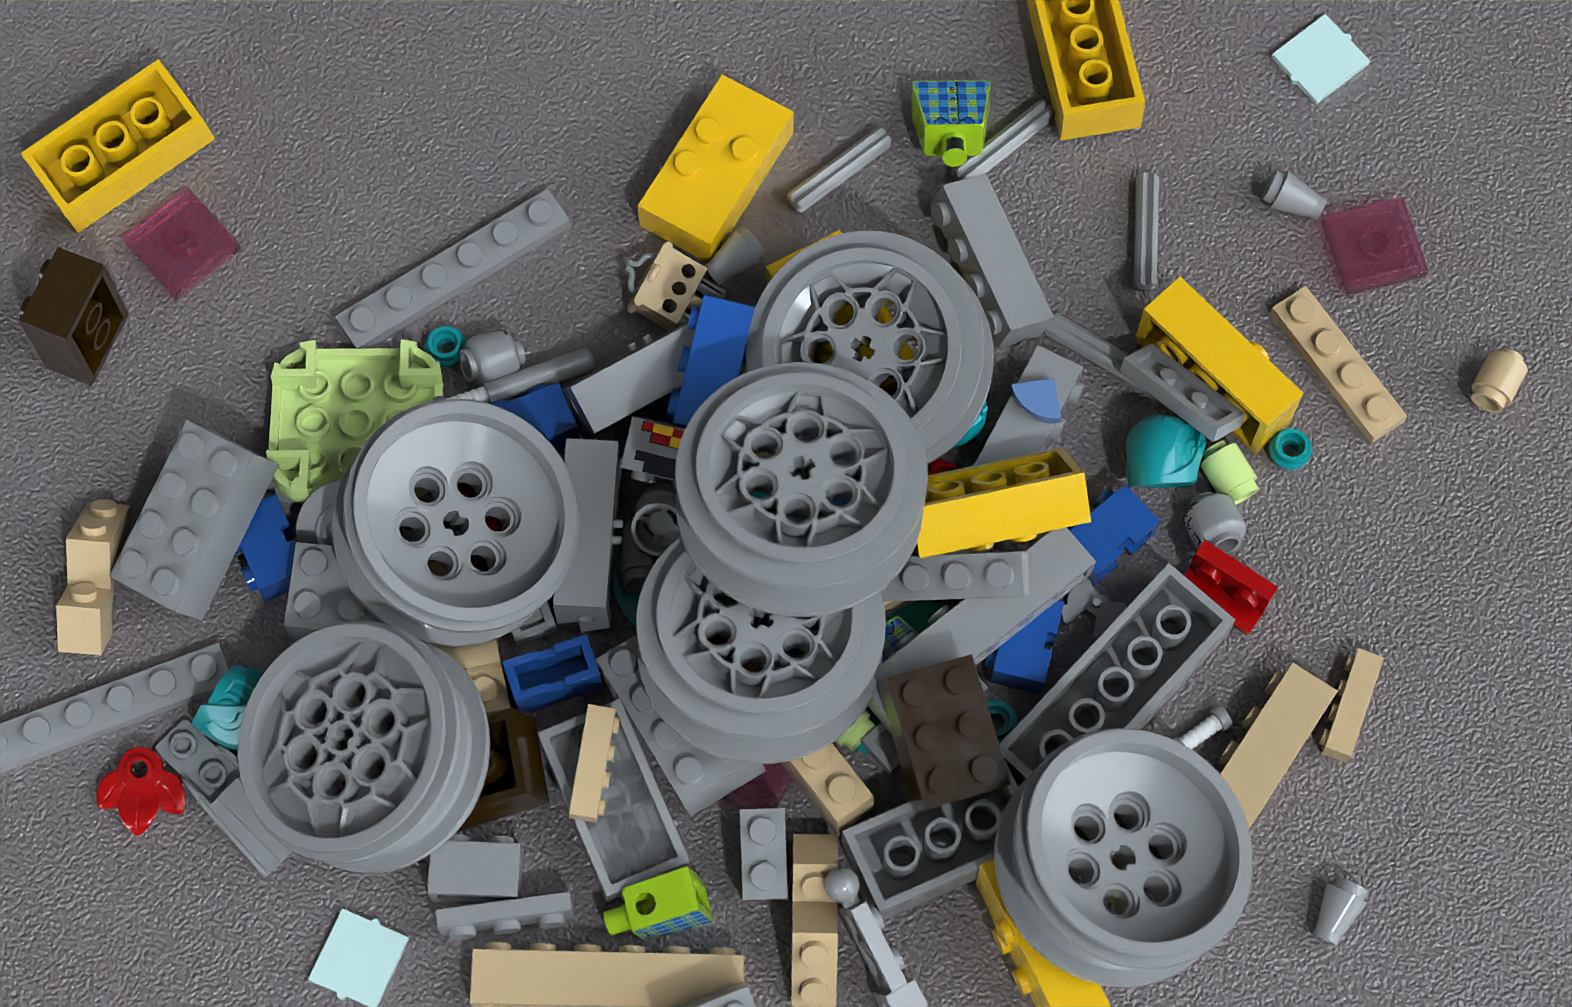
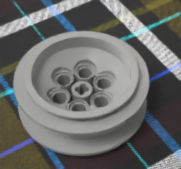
[746,231,994,466]
[675,362,928,617]
[636,515,886,764]

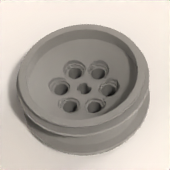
[332,399,580,647]
[238,620,490,874]
[994,728,1253,988]

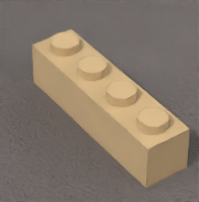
[1319,648,1384,763]
[569,704,620,823]

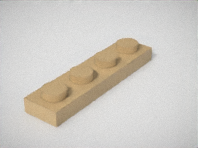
[1270,286,1407,444]

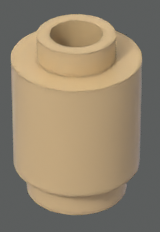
[1471,348,1528,413]

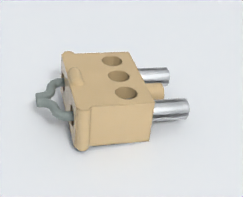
[625,242,726,331]

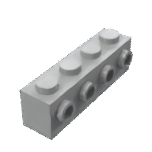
[930,173,1054,349]

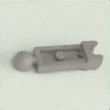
[824,867,928,1007]

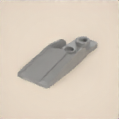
[156,720,293,876]

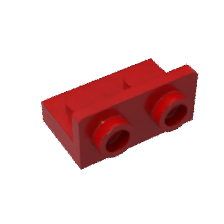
[1184,540,1279,635]

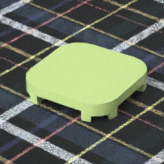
[266,339,444,503]

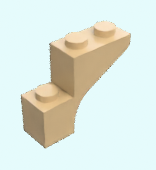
[56,499,130,655]
[791,834,838,1007]

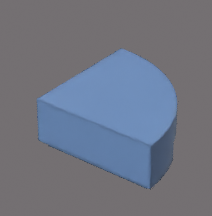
[1010,378,1061,423]

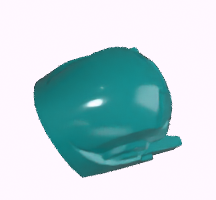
[1126,415,1207,488]
[192,665,265,750]

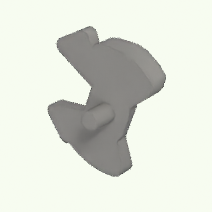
[1062,578,1127,639]

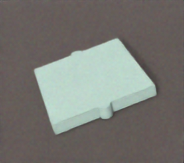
[1271,14,1370,104]
[308,908,409,1007]

